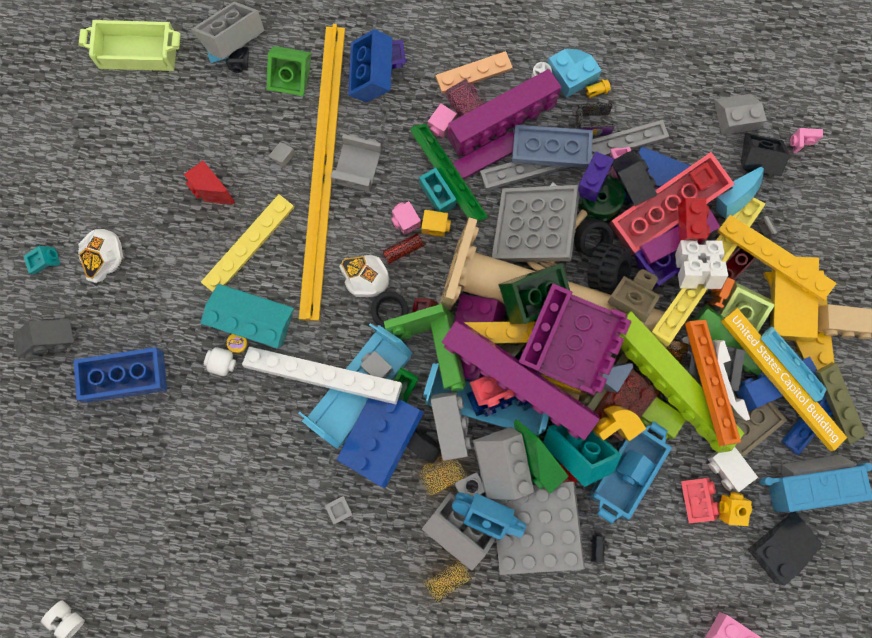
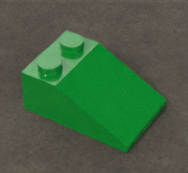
[514,419,568,494]

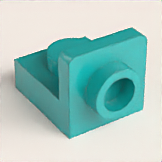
[23,246,60,274]

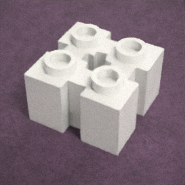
[675,240,728,289]

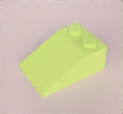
[719,282,775,332]

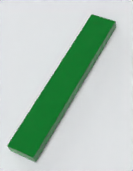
[410,124,488,224]

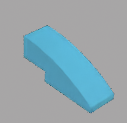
[716,167,764,219]

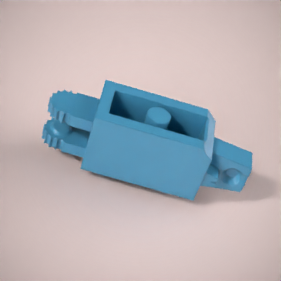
[452,492,526,540]

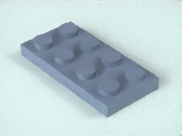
[512,125,593,168]

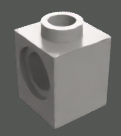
[360,351,393,379]
[454,472,484,497]

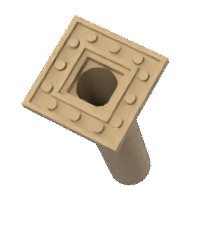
[439,217,668,348]

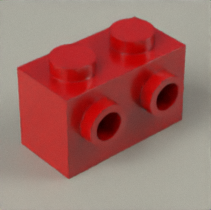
[678,198,710,244]

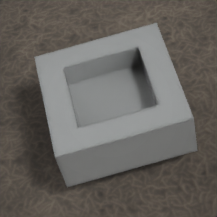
[325,496,353,525]

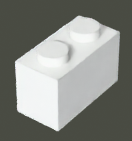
[707,447,758,492]

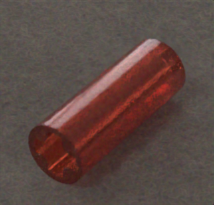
[382,233,424,264]

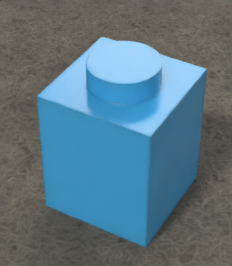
[617,449,656,486]

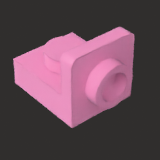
[790,128,823,153]

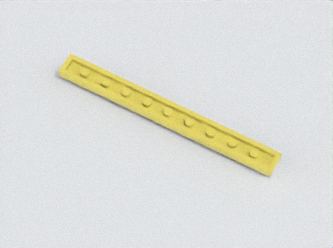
[651,197,765,347]

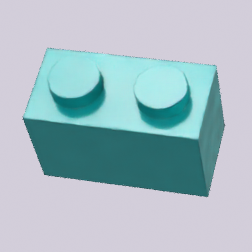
[419,168,457,213]

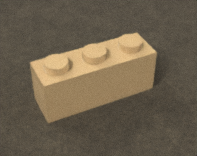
[818,304,872,339]

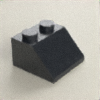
[741,133,790,177]

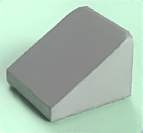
[268,142,295,168]
[758,216,779,239]

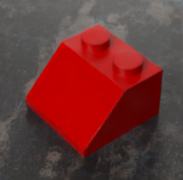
[184,161,235,205]

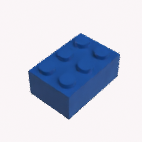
[348,29,393,102]

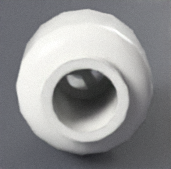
[204,347,236,376]

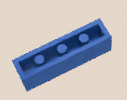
[736,357,817,412]

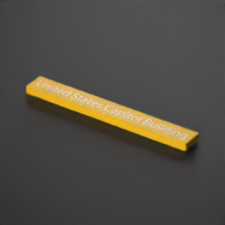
[721,308,847,451]

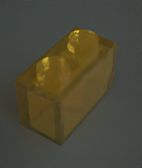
[419,457,467,496]
[424,560,472,603]

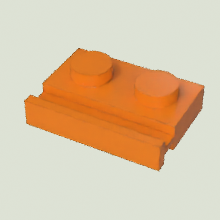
[707,277,735,308]

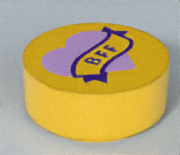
[227,334,248,353]

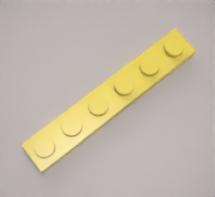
[201,194,294,292]

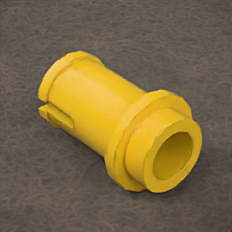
[585,79,611,99]

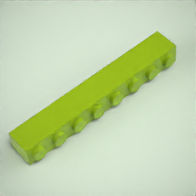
[619,311,744,453]

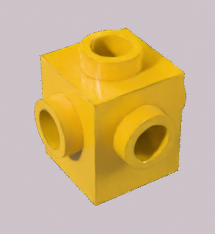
[719,492,752,526]

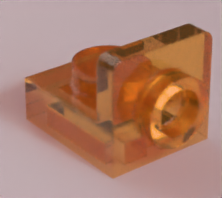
[666,341,688,364]

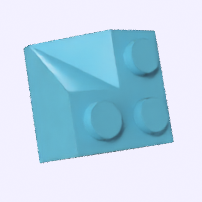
[548,49,602,98]

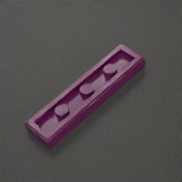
[453,131,514,180]
[640,210,720,265]

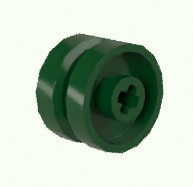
[579,175,625,224]

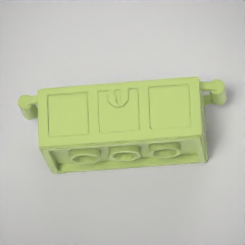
[79,20,181,71]

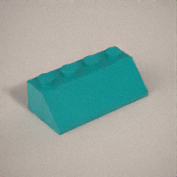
[200,284,294,348]

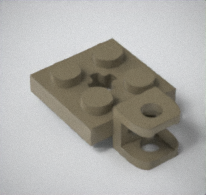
[608,269,660,323]

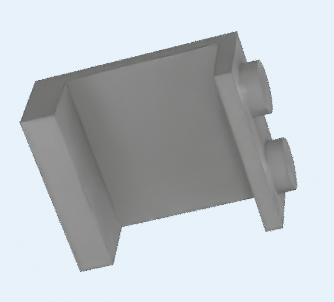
[331,134,381,192]

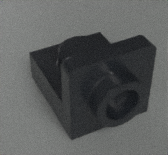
[226,47,249,73]

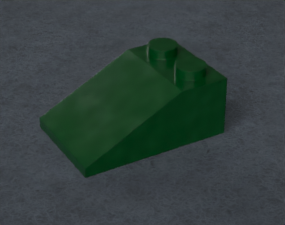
[498,263,570,324]

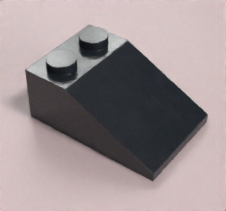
[748,512,823,586]

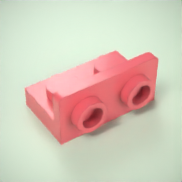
[470,376,515,407]
[681,477,720,523]

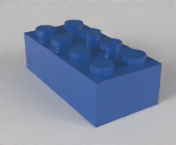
[73,347,167,403]

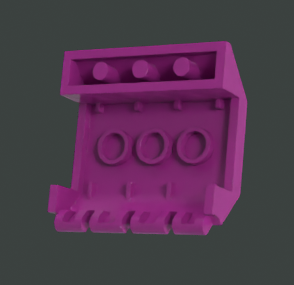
[519,284,632,395]

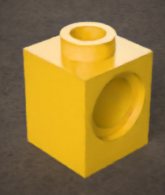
[421,210,451,237]

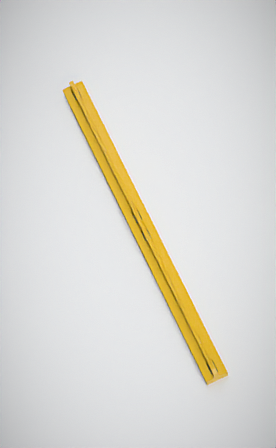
[299,24,345,321]

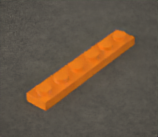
[685,320,741,447]

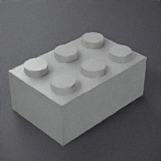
[422,493,496,571]

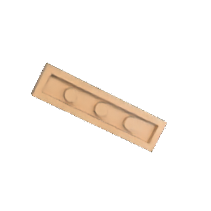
[436,51,513,94]

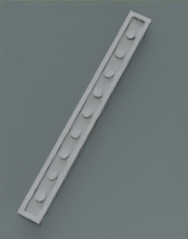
[480,120,669,191]

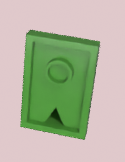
[384,304,466,392]

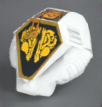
[78,229,124,283]
[339,255,389,297]

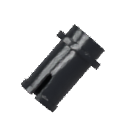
[590,535,607,563]

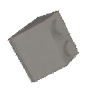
[714,94,767,135]

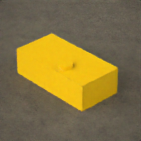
[770,257,819,342]

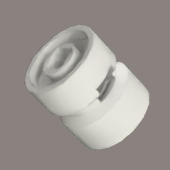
[41,600,85,638]

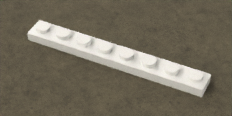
[242,347,402,404]

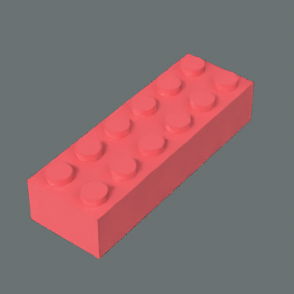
[609,152,735,255]

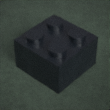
[612,150,657,206]

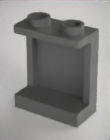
[684,345,745,391]

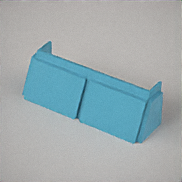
[299,323,413,449]
[423,363,549,437]

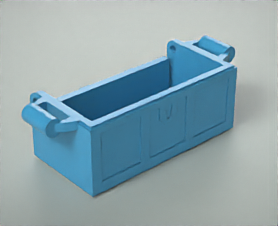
[588,421,672,524]
[759,463,872,512]

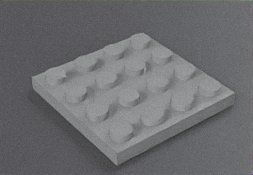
[492,185,579,262]
[492,481,585,575]

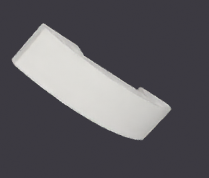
[712,339,750,421]

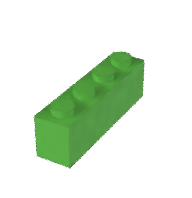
[692,304,762,375]

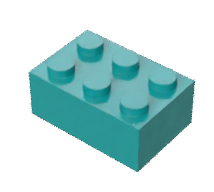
[543,424,622,487]

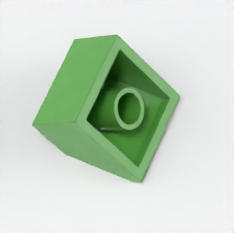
[267,46,311,96]

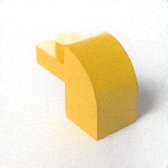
[592,406,646,441]

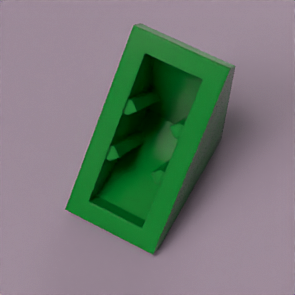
[394,368,419,403]

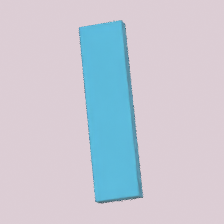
[761,326,827,402]

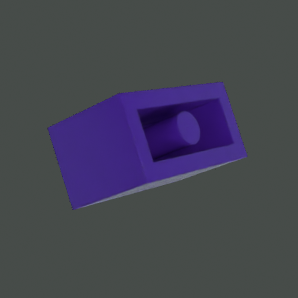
[578,151,614,202]

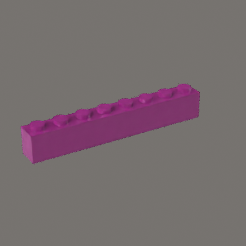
[442,318,600,440]

